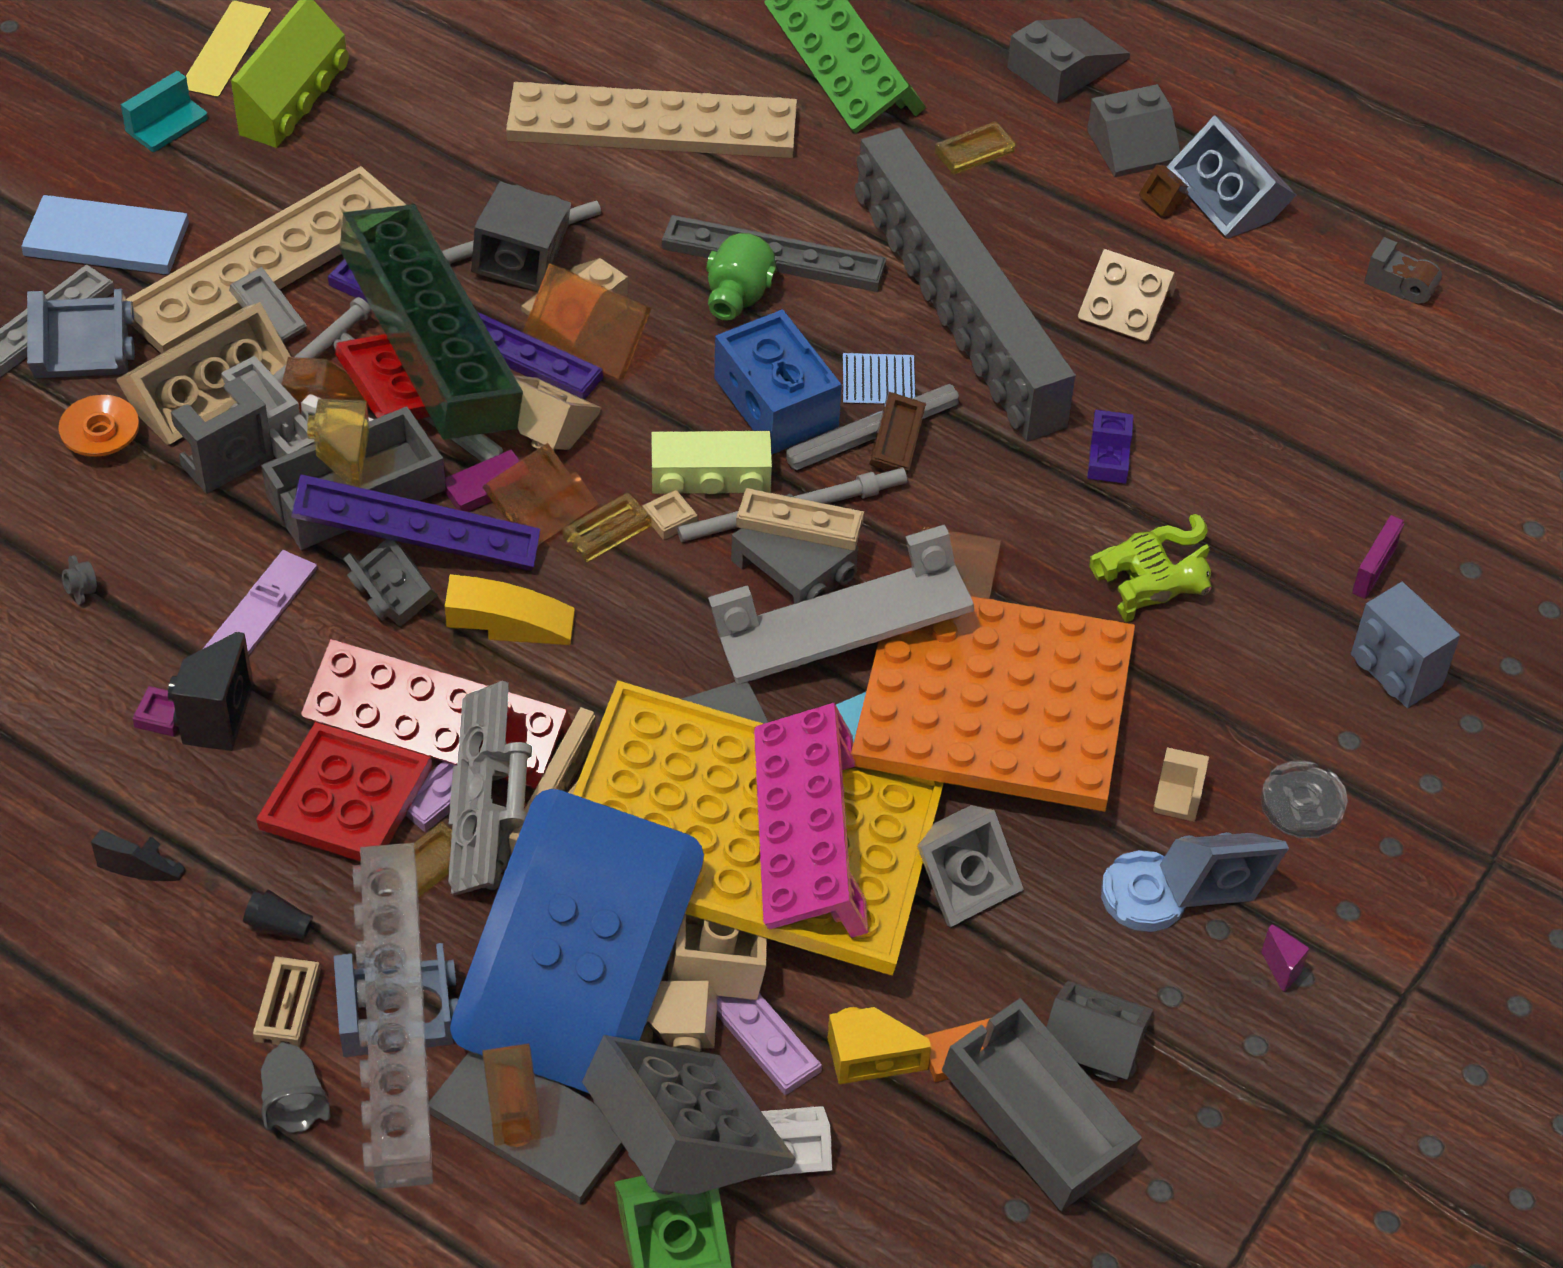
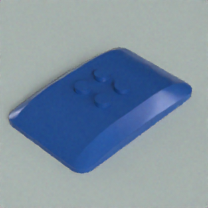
[450,789,704,1093]

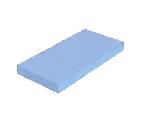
[21,195,189,275]

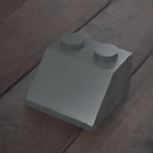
[1087,84,1180,177]
[1046,981,1153,1081]

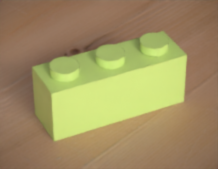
[652,431,772,494]

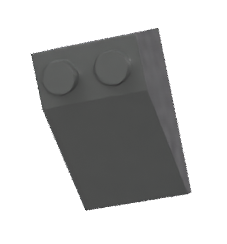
[1007,18,1130,103]

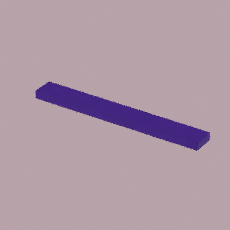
[328,254,603,400]

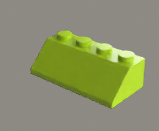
[231,0,349,148]

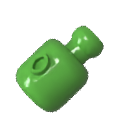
[706,233,778,321]

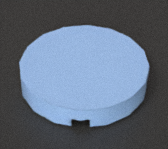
[1101,850,1186,932]

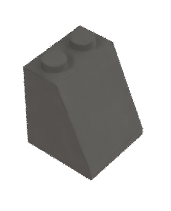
[471,181,571,292]

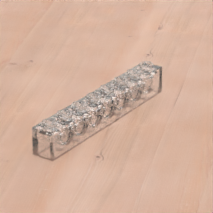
[353,843,434,1189]

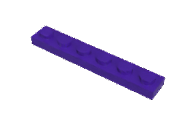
[291,474,540,571]

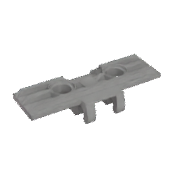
[448,681,533,895]

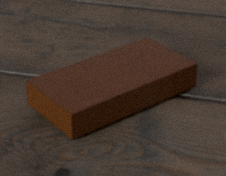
[869,392,926,475]

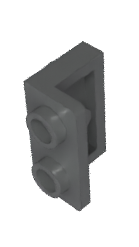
[343,539,438,627]

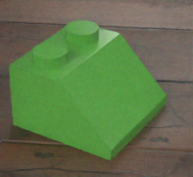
[614,1176,732,1268]

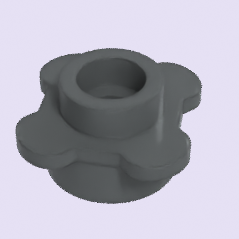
[62,555,97,605]

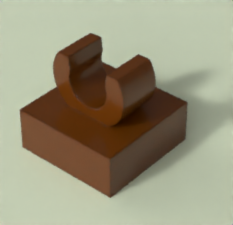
[1138,165,1189,216]

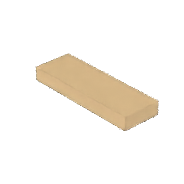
[736,488,864,551]

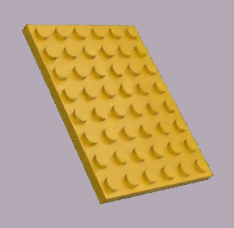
[573,680,944,976]

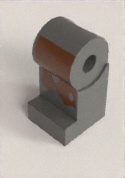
[1364,237,1442,304]

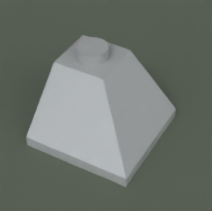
[917,805,1024,927]

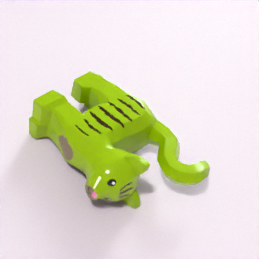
[1089,514,1212,622]

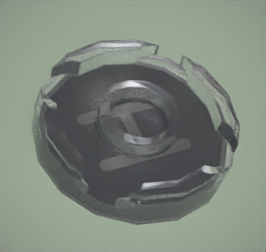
[1260,761,1348,838]

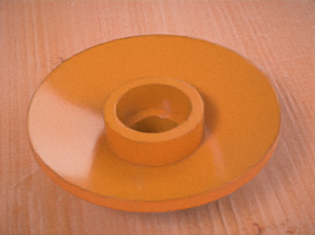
[58,395,139,457]

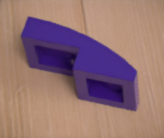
[1087,410,1134,483]

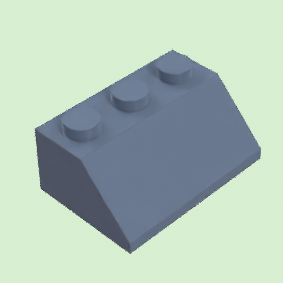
[1167,115,1296,238]

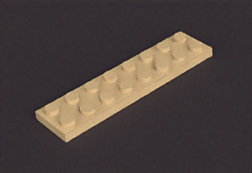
[506,82,797,158]
[126,166,407,354]

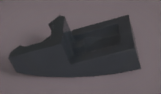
[91,829,186,881]

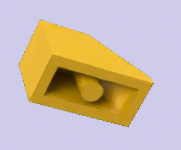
[827,1007,931,1084]

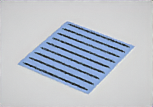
[843,353,915,404]

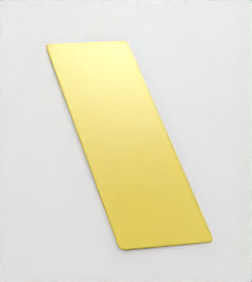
[186,1,271,96]

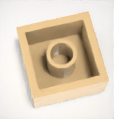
[668,914,767,1000]

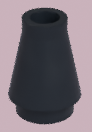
[243,889,313,941]

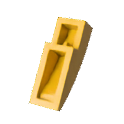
[445,574,575,645]

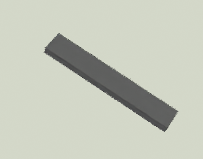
[662,215,887,292]

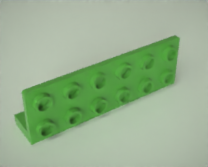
[764,0,927,133]

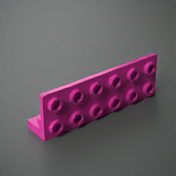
[754,703,868,938]

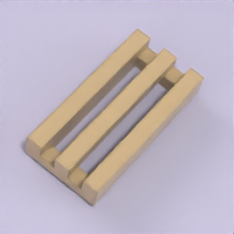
[253,956,321,1048]

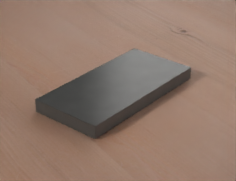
[427,1051,624,1204]

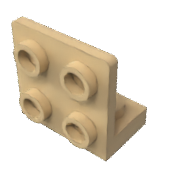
[1078,249,1177,342]

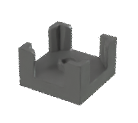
[171,376,274,494]

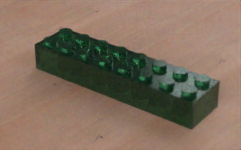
[339,204,523,440]

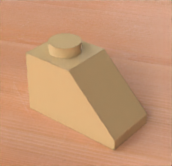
[646,981,718,1052]

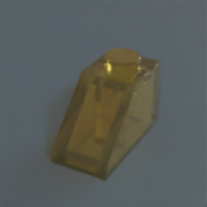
[307,399,370,488]

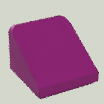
[1261,924,1309,992]

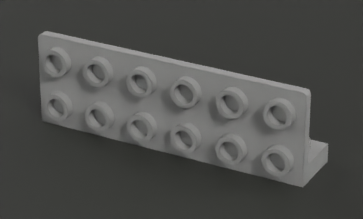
[708,524,975,684]

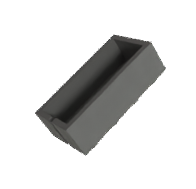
[261,406,446,550]
[942,998,1142,1212]

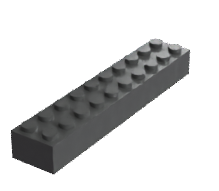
[855,127,1076,442]

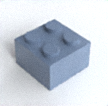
[1351,581,1460,708]

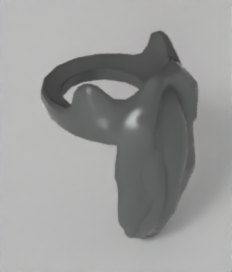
[261,1042,331,1133]

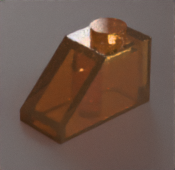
[282,357,367,416]
[482,1043,541,1147]

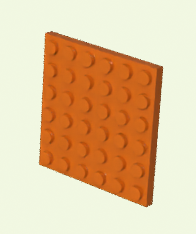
[851,596,1135,812]

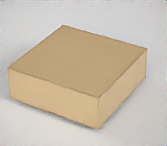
[642,490,698,540]

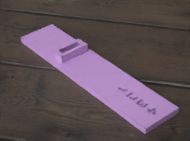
[203,550,318,655]

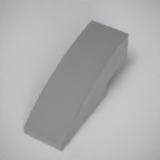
[221,356,322,459]

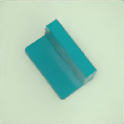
[121,71,208,152]

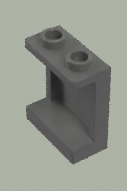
[731,493,858,604]

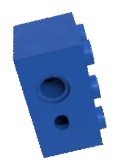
[714,309,842,455]

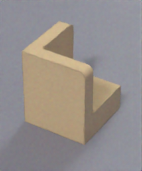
[1153,747,1209,822]

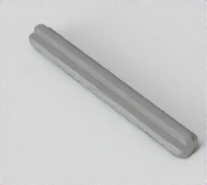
[786,384,959,470]

